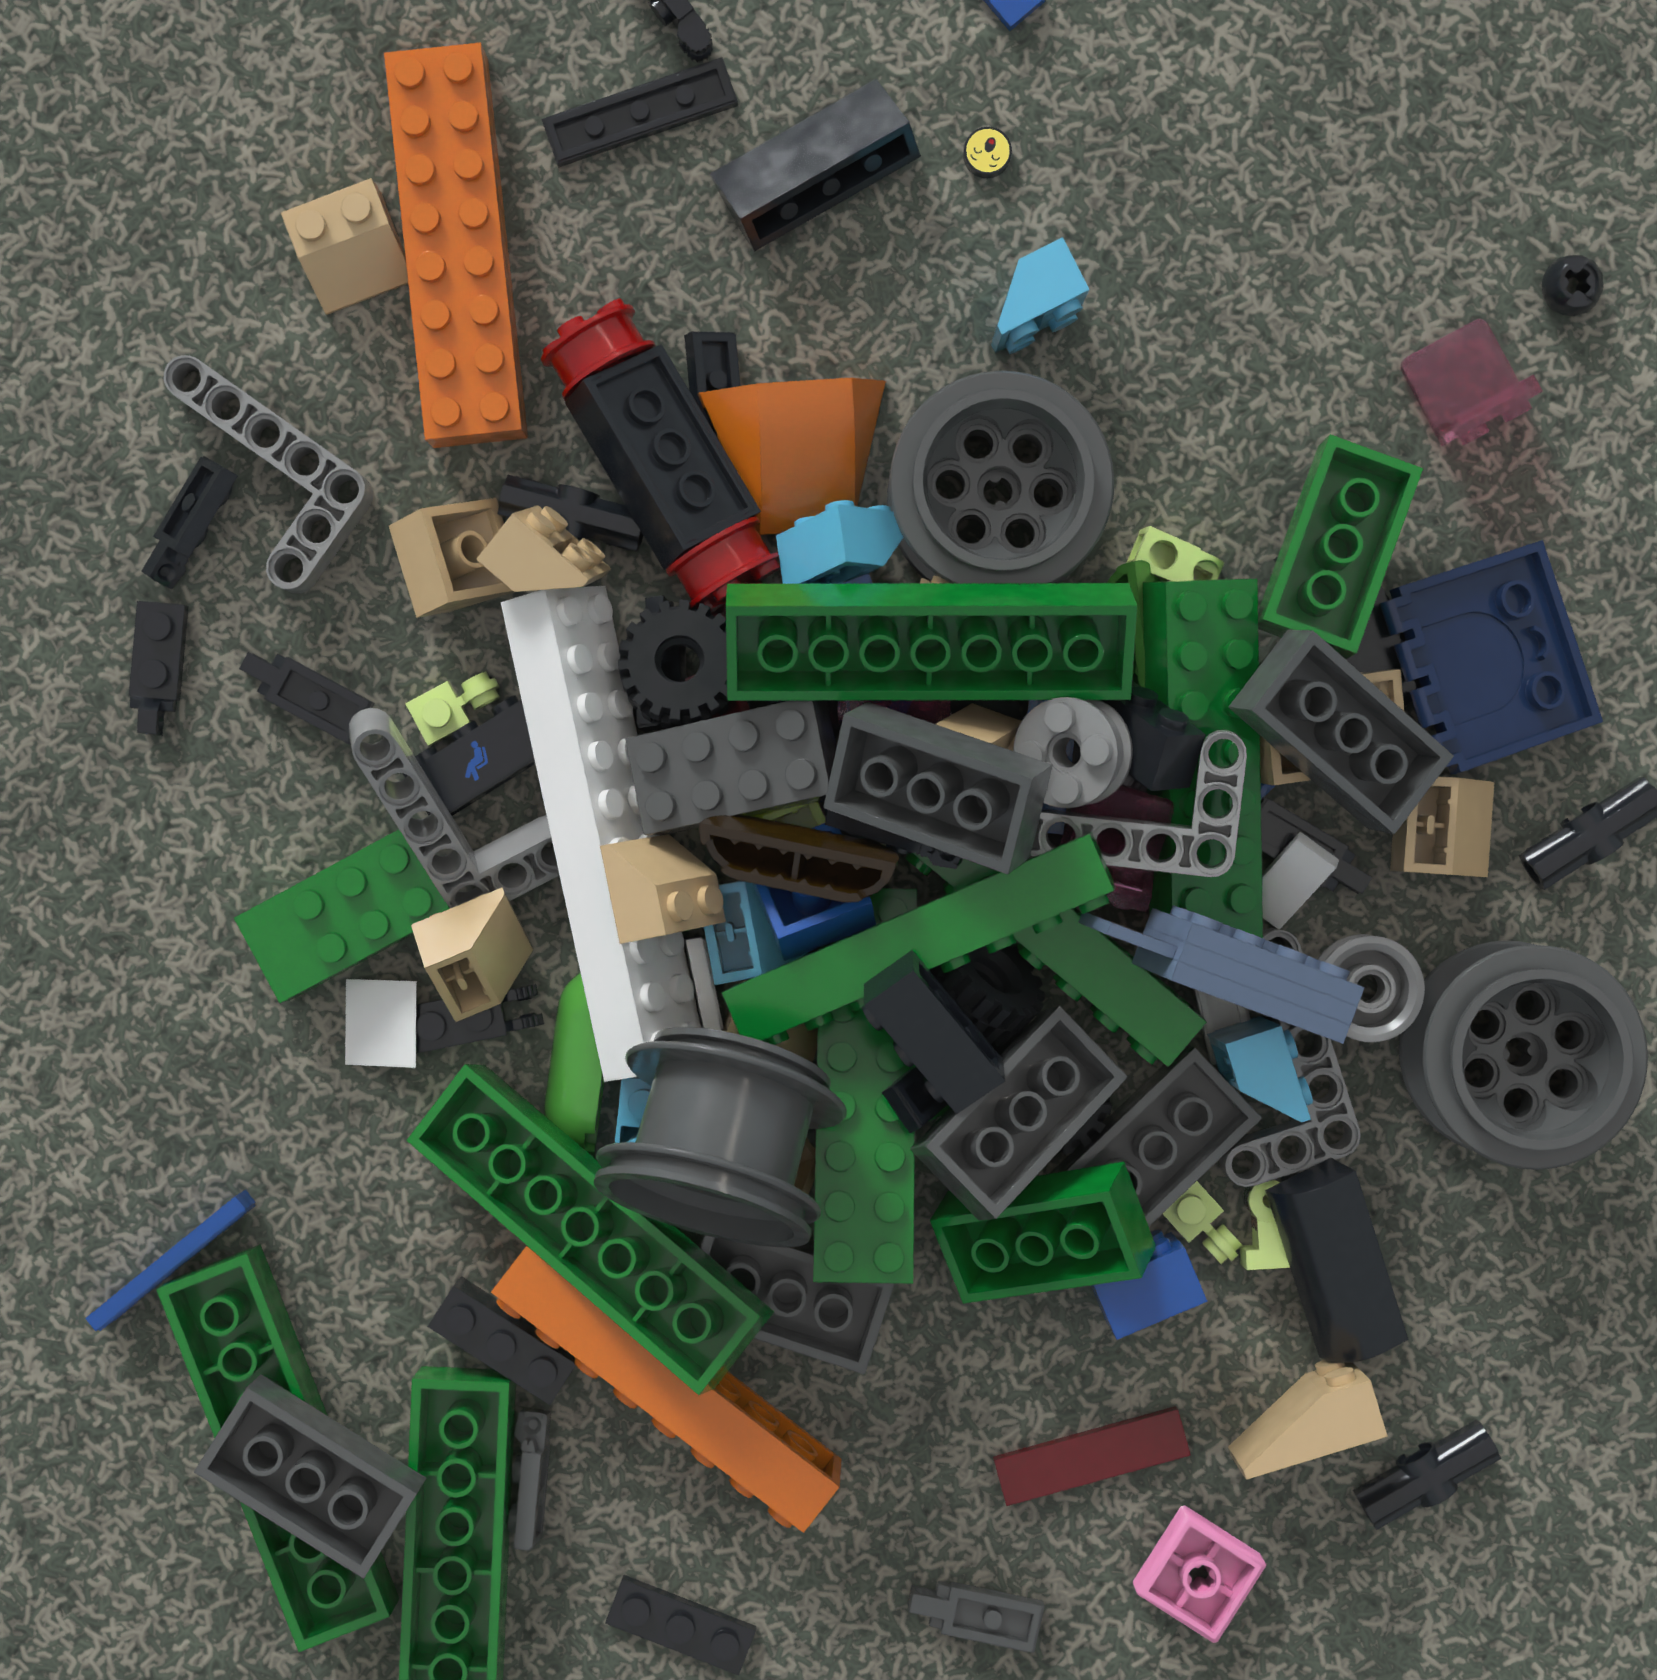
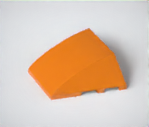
[698,378,886,535]

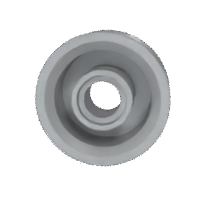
[1013,697,1133,808]
[1318,934,1425,1042]

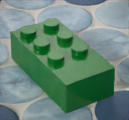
[1258,434,1423,659]
[234,829,450,1003]
[930,1161,1156,1304]

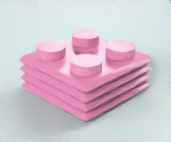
[1133,1505,1266,1643]

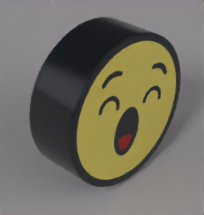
[963,127,1012,179]

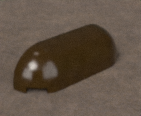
[699,815,899,902]

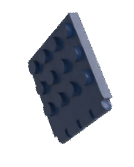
[1380,540,1603,775]

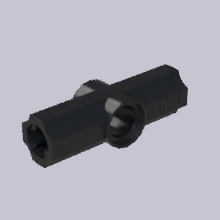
[497,475,643,552]
[1519,777,1657,890]
[1353,1419,1502,1530]

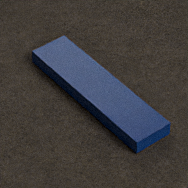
[85,1190,256,1331]

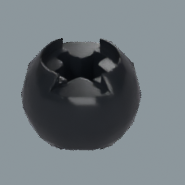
[1541,255,1604,316]

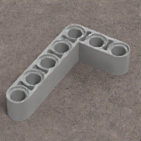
[164,355,373,593]
[349,708,559,908]
[1030,730,1247,877]
[1219,928,1361,1187]

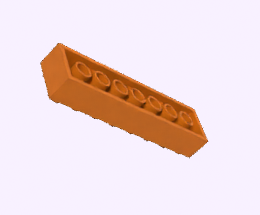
[384,42,528,448]
[491,1245,842,1533]

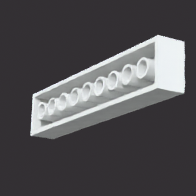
[501,586,702,1082]

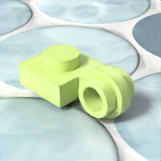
[405,672,500,746]
[1163,1181,1242,1264]

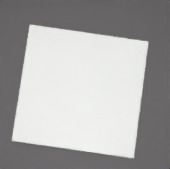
[345,979,417,1068]

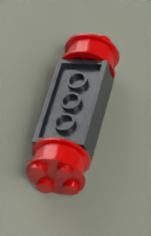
[541,298,780,613]

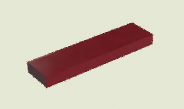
[993,1406,1191,1506]

